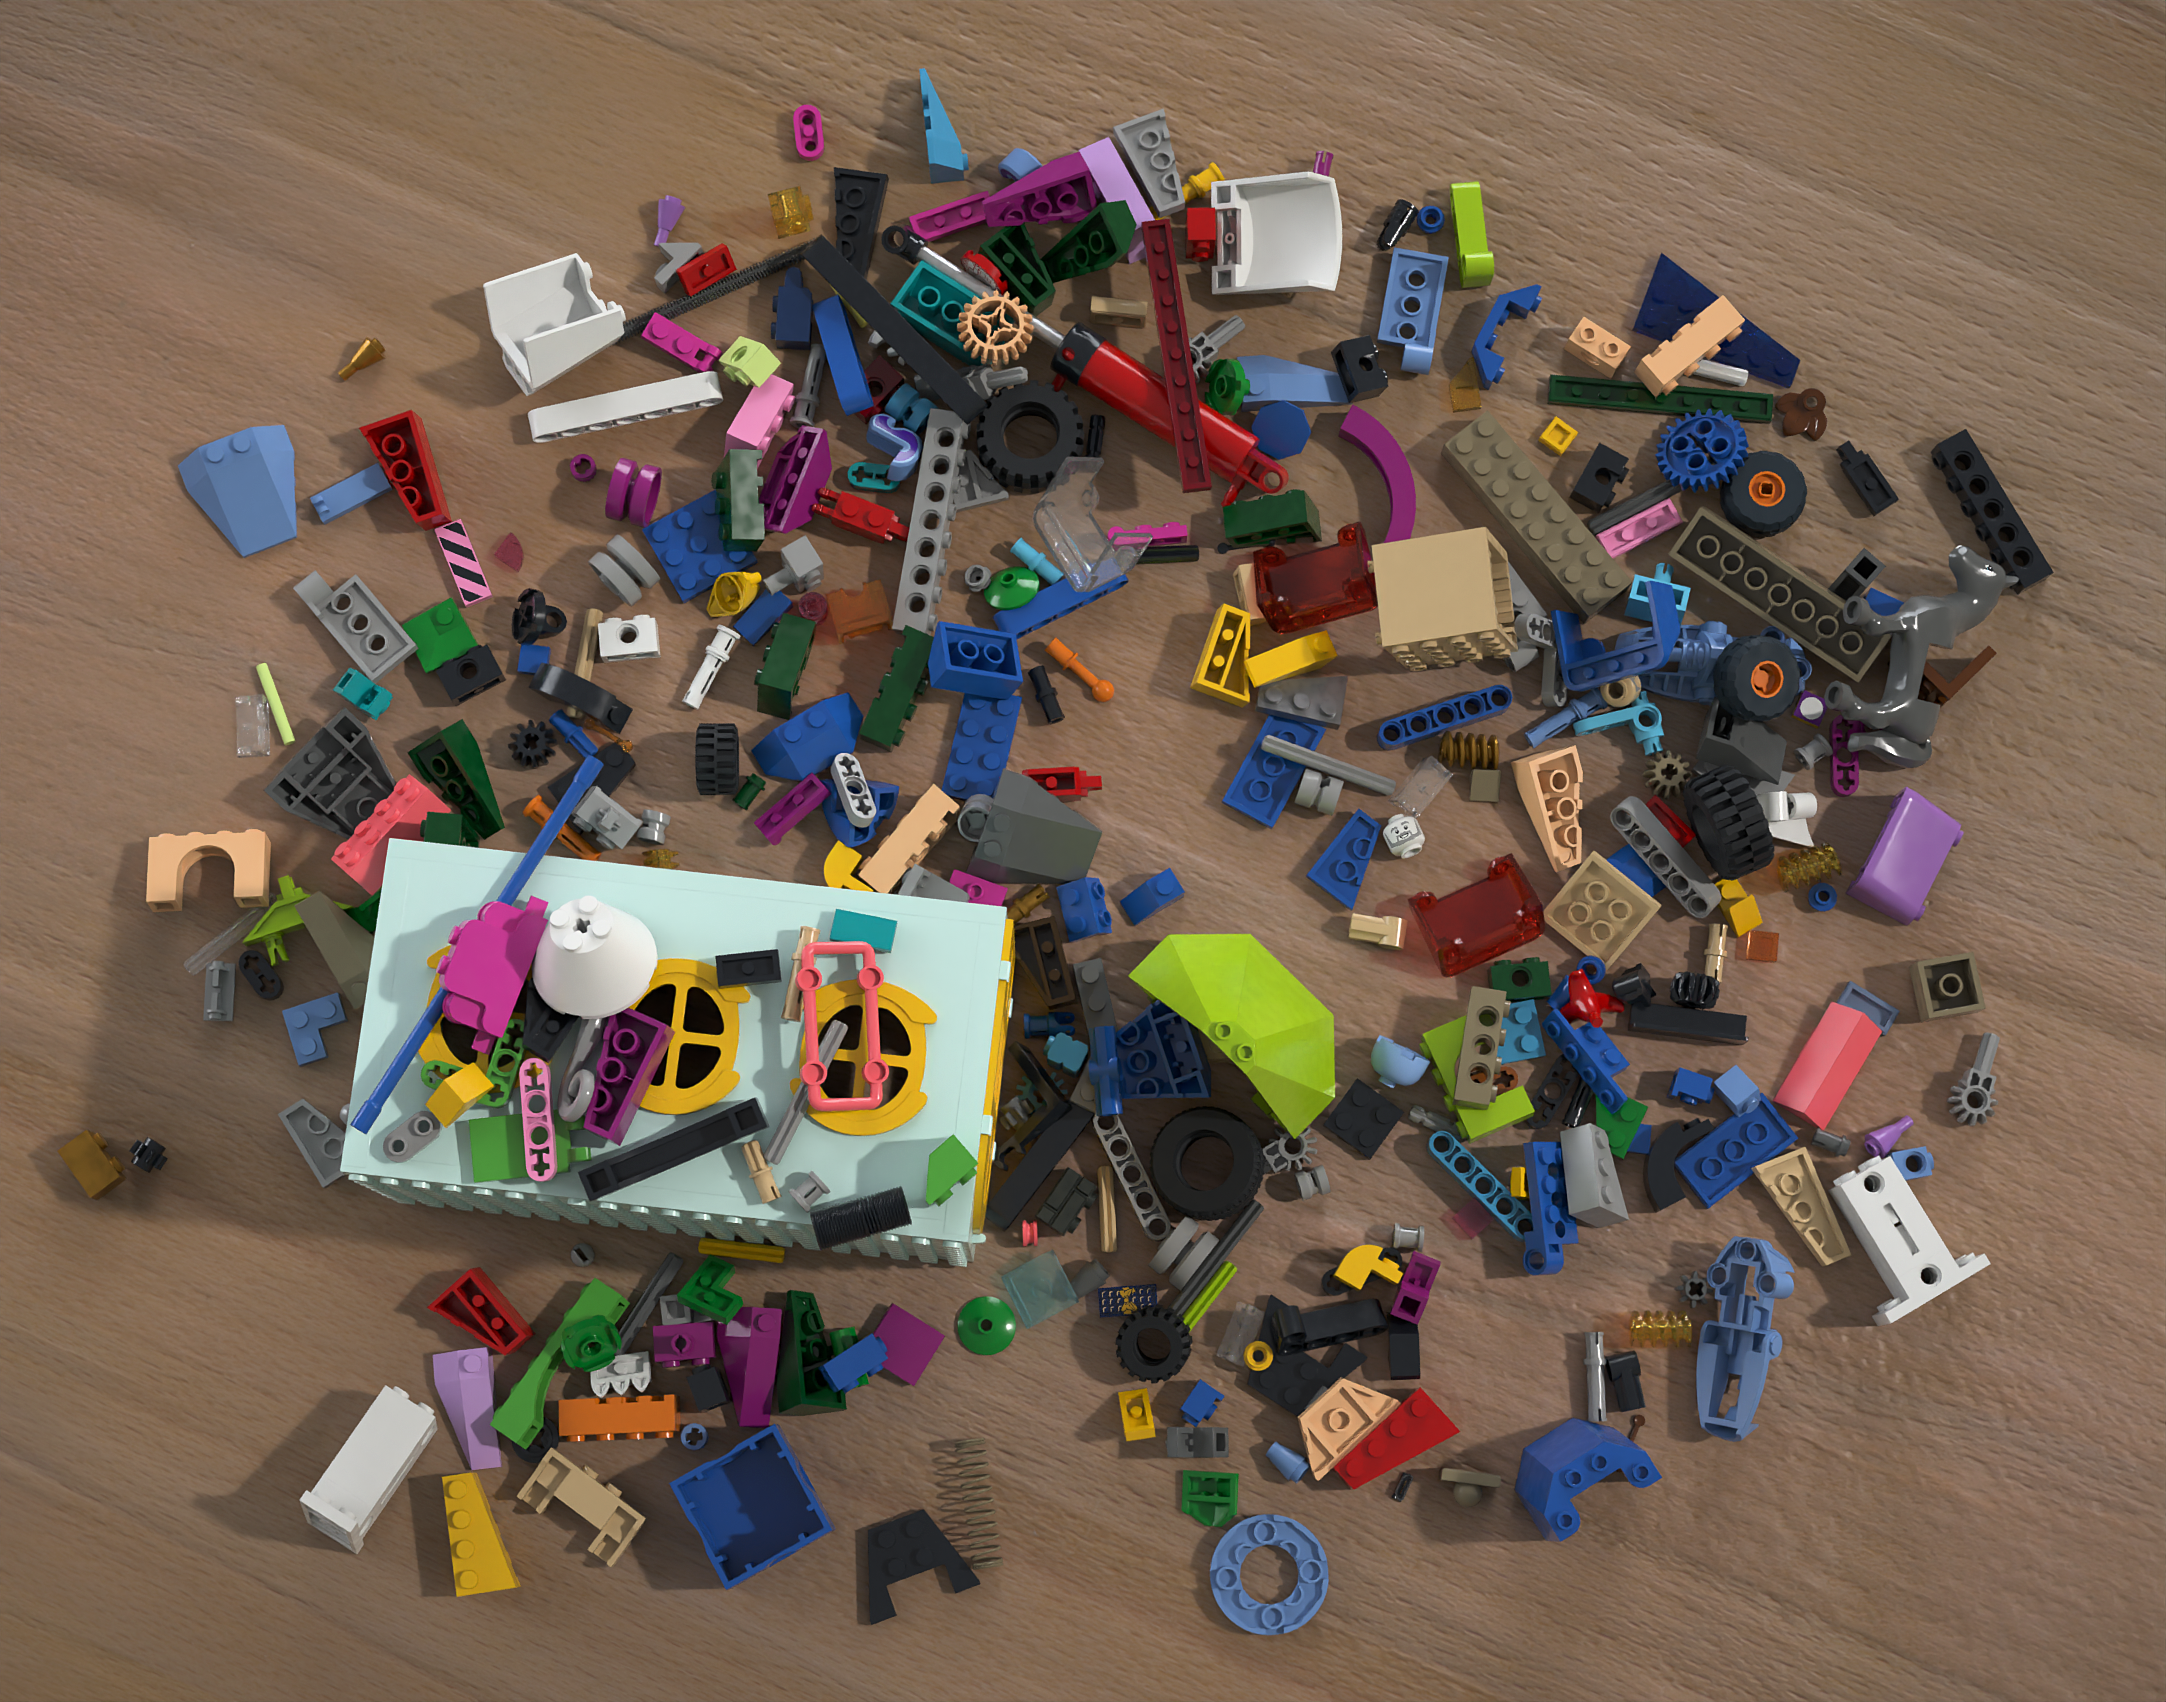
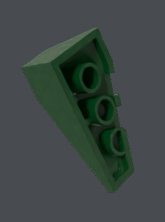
[1040,200,1137,283]

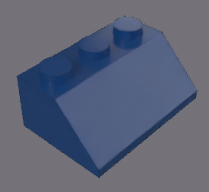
[928,621,1023,700]

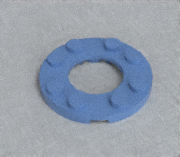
[1210,1514,1329,1635]

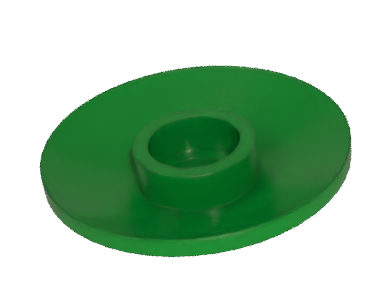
[984,566,1040,610]
[957,1296,1016,1355]

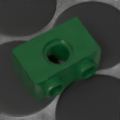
[1487,957,1552,1002]

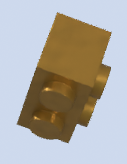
[57,1130,126,1200]

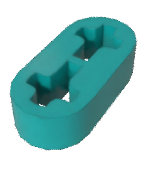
[848,462,901,493]

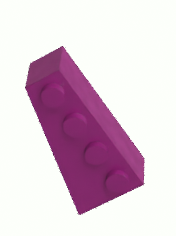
[583,1008,675,1146]

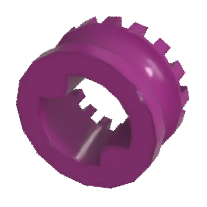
[570,454,597,482]

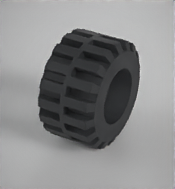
[695,723,739,795]
[1115,1304,1193,1383]

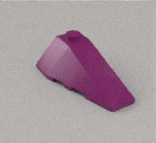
[982,151,1097,227]
[716,1307,782,1428]

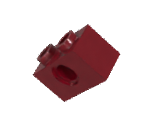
[855,355,905,425]

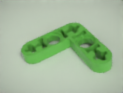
[421,1019,527,1109]

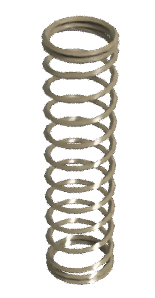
[954,1438,1003,1570]

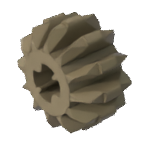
[1642,750,1692,799]

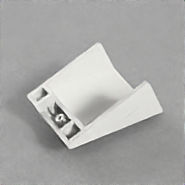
[1211,172,1342,295]

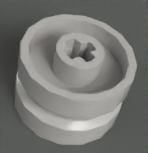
[588,534,660,607]
[1148,1215,1219,1291]

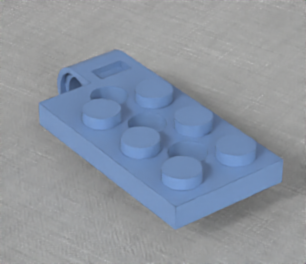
[1377,247,1449,375]

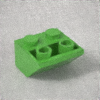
[926,1134,978,1207]

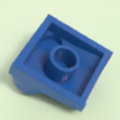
[1606,843,1666,897]

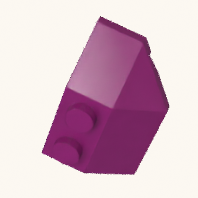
[759,425,832,534]

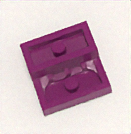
[873,1303,945,1386]

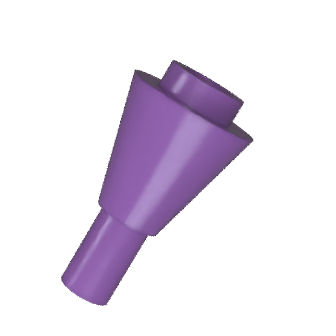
[654,195,685,247]
[1864,1115,1914,1158]

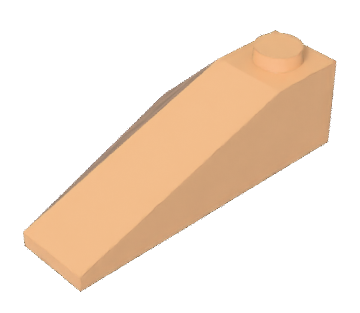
[1511,745,1583,872]

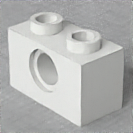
[598,615,661,663]

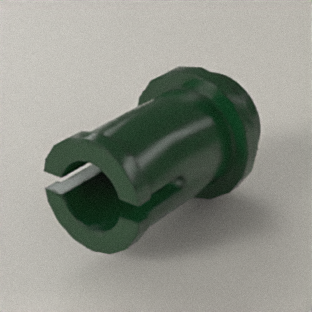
[732,773,766,811]

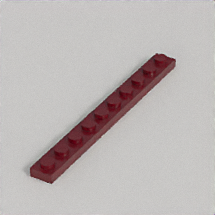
[1141,219,1212,493]

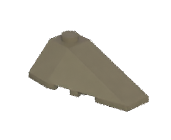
[294,891,375,1009]

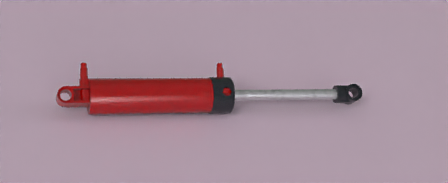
[881,224,1289,507]

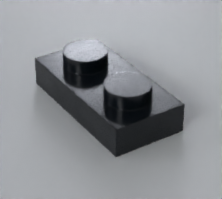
[715,949,782,989]

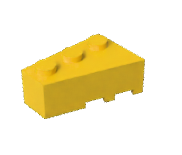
[1190,604,1250,708]

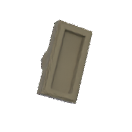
[1438,1468,1501,1508]

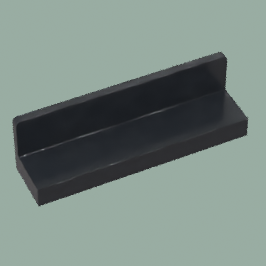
[1628,1002,1749,1045]

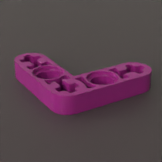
[1829,715,1882,797]

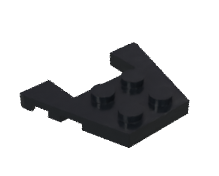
[1247,1294,1368,1417]
[868,1509,981,1625]

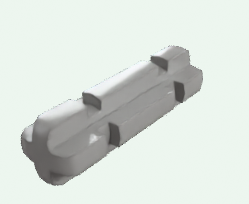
[1408,1105,1461,1140]

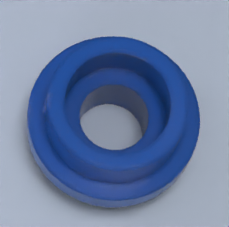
[1417,206,1445,234]
[1808,883,1837,912]
[1576,955,1606,984]

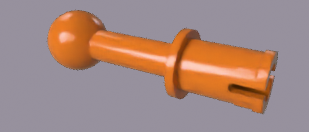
[1044,637,1114,702]

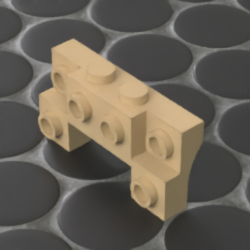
[517,1447,648,1567]

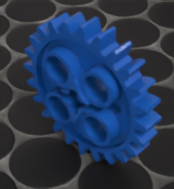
[1656,409,1749,493]

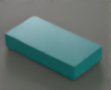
[829,909,898,953]

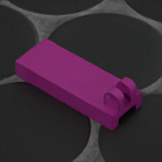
[754,772,831,845]

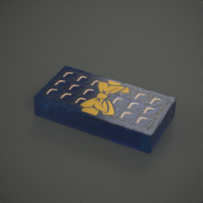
[1098,1284,1158,1318]

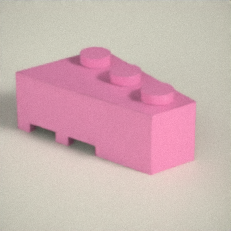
[724,374,795,470]

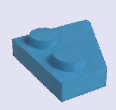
[1497,999,1546,1065]

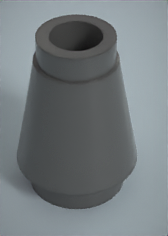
[1066,1259,1110,1301]

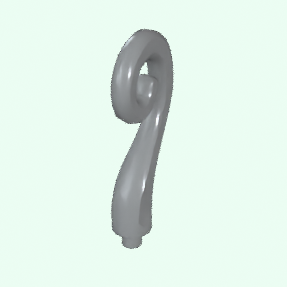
[558,1017,608,1122]

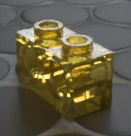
[768,186,814,239]

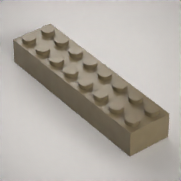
[1441,410,1632,624]
[1668,506,1892,682]

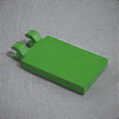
[469,1109,592,1183]

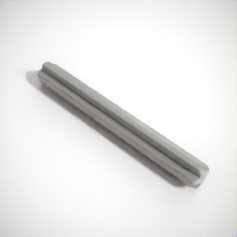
[1261,735,1396,796]
[764,1020,848,1165]

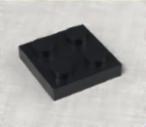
[1323,1078,1404,1160]

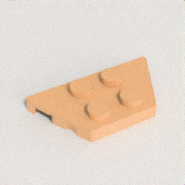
[1298,1377,1401,1481]

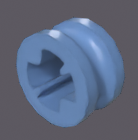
[681,1423,709,1450]

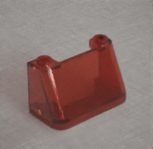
[1253,522,1378,634]
[1408,853,1545,977]

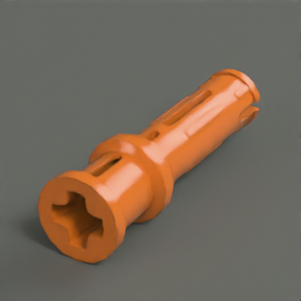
[522,795,602,861]

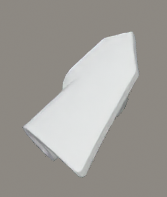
[1756,791,1817,848]

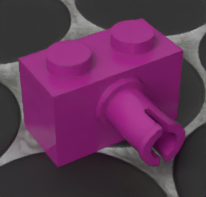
[653,1322,716,1368]

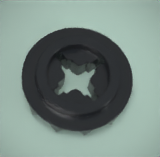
[511,1416,559,1463]

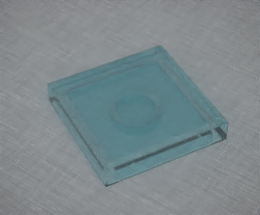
[1001,1250,1079,1329]

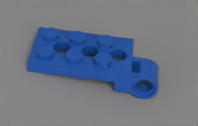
[1523,1142,1579,1275]

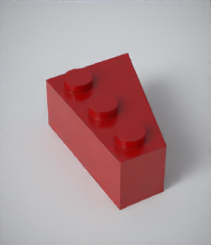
[427,1267,536,1355]

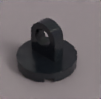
[511,588,567,646]

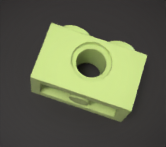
[718,336,781,388]

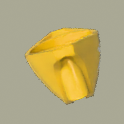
[706,572,762,617]

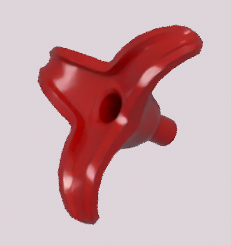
[1560,969,1624,1028]

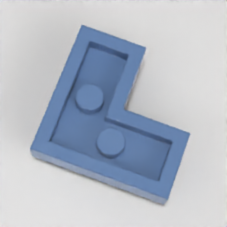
[282,992,348,1066]

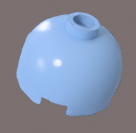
[1371,1035,1430,1088]

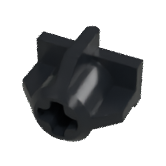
[1612,963,1656,1008]

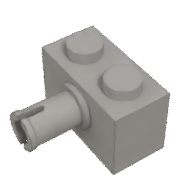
[763,535,824,596]

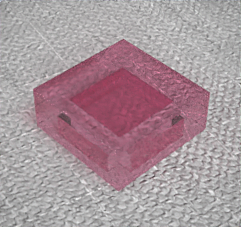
[1452,1198,1494,1240]

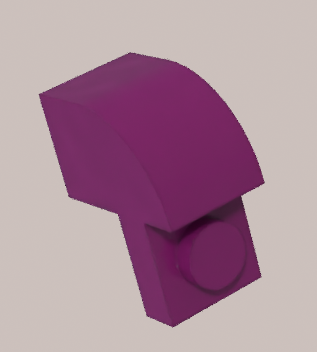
[1390,1251,1441,1325]

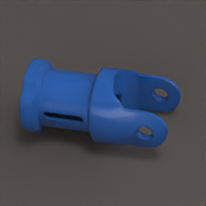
[1024,1012,1075,1039]

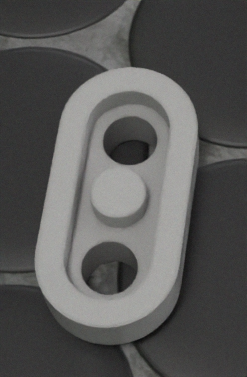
[383,1111,442,1163]

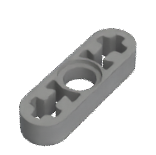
[831,753,876,827]

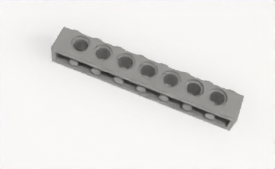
[892,408,971,635]

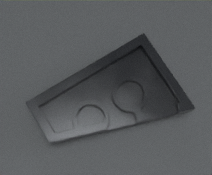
[548,740,636,835]

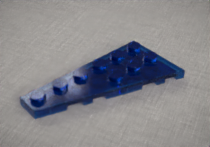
[1632,253,1801,388]

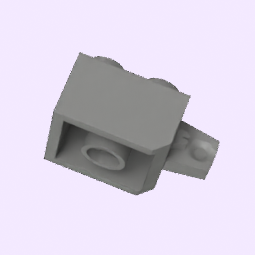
[571,786,642,850]

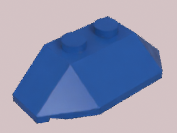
[751,692,863,782]

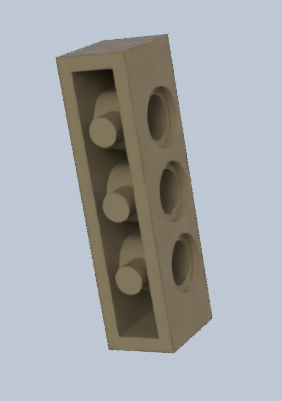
[1452,986,1511,1110]

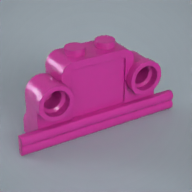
[436,896,549,1055]

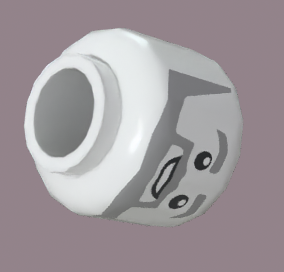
[1383,814,1425,858]

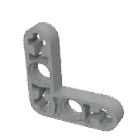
[1515,614,1568,707]

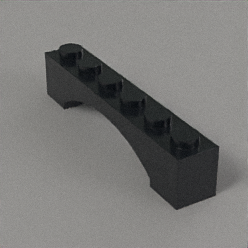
[578,1097,770,1202]

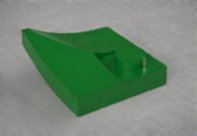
[402,598,479,674]

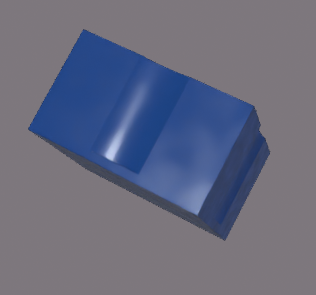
[669,1424,836,1590]

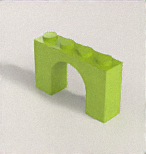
[1419,1014,1535,1144]

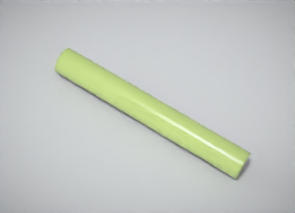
[256,663,295,745]

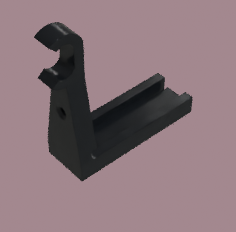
[994,1041,1073,1171]

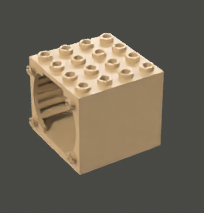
[1368,527,1518,671]

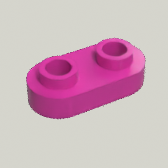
[793,105,824,161]

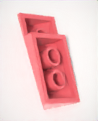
[1772,1002,1882,1130]

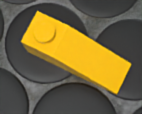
[1243,630,1338,688]

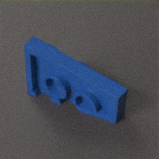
[1306,809,1381,911]

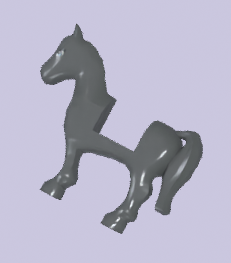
[1824,545,2019,768]

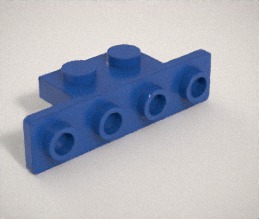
[1542,1009,1630,1114]

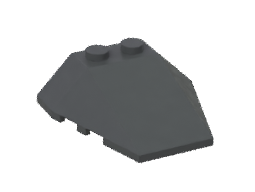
[264,707,396,840]
[966,768,1102,884]

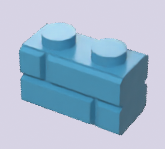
[1043,1032,1089,1078]

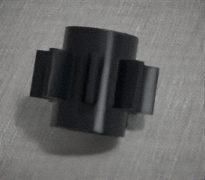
[129,1137,168,1173]

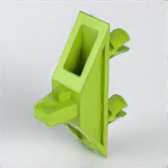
[242,875,354,966]

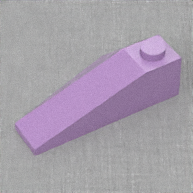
[433,1347,502,1470]

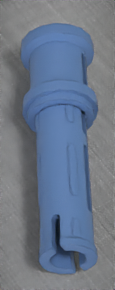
[1524,687,1608,749]

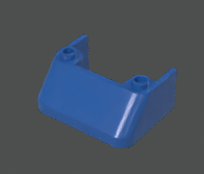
[1551,581,1680,692]

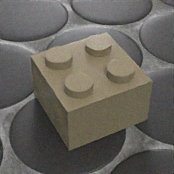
[1909,952,1986,1023]

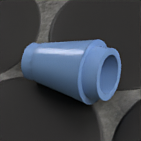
[1265,1442,1310,1484]

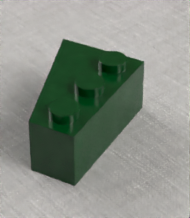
[978,222,1056,317]
[1223,489,1322,548]

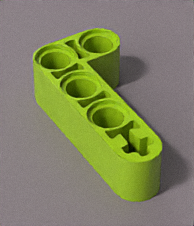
[1450,181,1494,288]

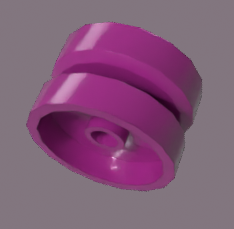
[605,458,662,528]

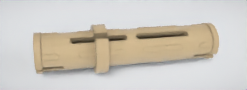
[781,926,820,1022]

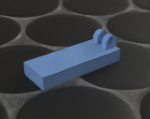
[310,463,393,525]

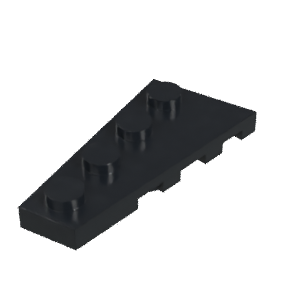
[834,167,889,280]

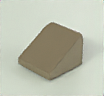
[1470,769,1501,803]

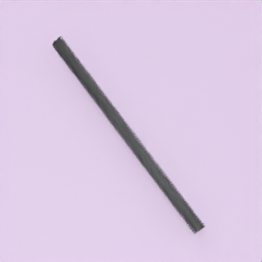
[609,237,817,347]

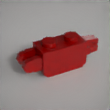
[811,487,909,544]
[999,766,1102,802]

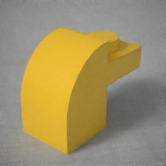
[824,840,874,892]
[1333,1245,1403,1291]

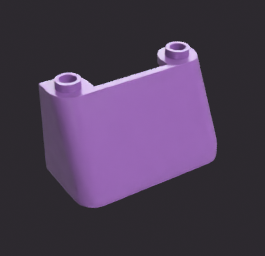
[1845,787,1964,926]

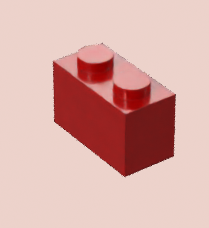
[1185,207,1216,262]

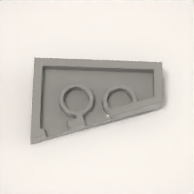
[278,1099,347,1188]

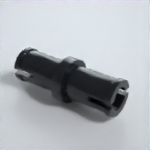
[1027,665,1065,725]

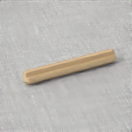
[567,608,603,719]

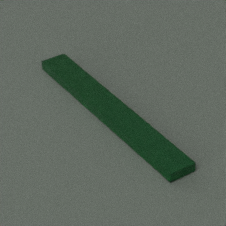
[1547,374,1773,424]

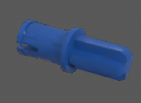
[549,709,598,759]

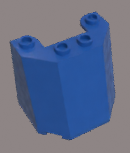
[1514,1418,1662,1542]

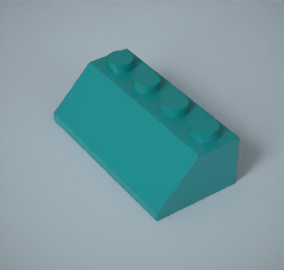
[890,260,1015,366]

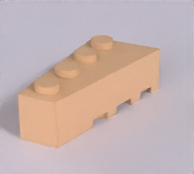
[1634,295,1745,397]
[858,784,960,894]

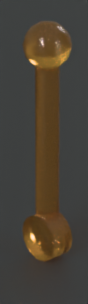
[584,718,633,752]

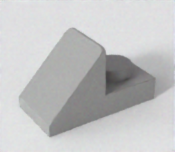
[654,243,704,294]

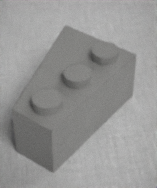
[1560,1123,1629,1228]

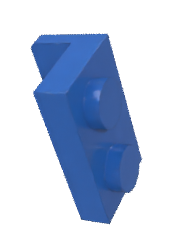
[1056,877,1112,942]

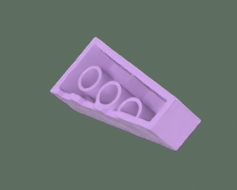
[1079,137,1155,264]

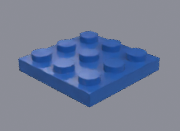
[642,489,758,603]

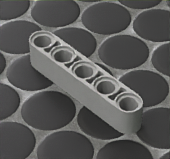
[1610,796,1721,918]
[1093,1114,1171,1242]

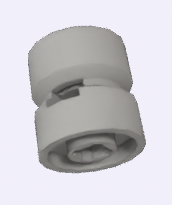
[1294,768,1344,816]
[957,794,993,842]

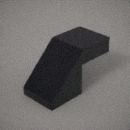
[1386,1312,1421,1380]

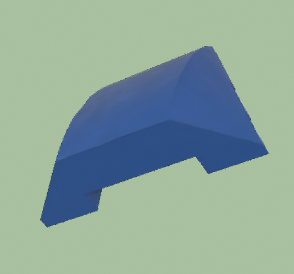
[1116,1000,1211,1099]

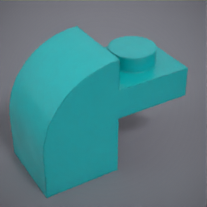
[333,667,393,720]

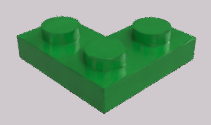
[677,1254,743,1325]

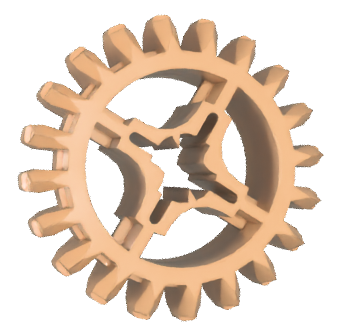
[957,290,1034,367]

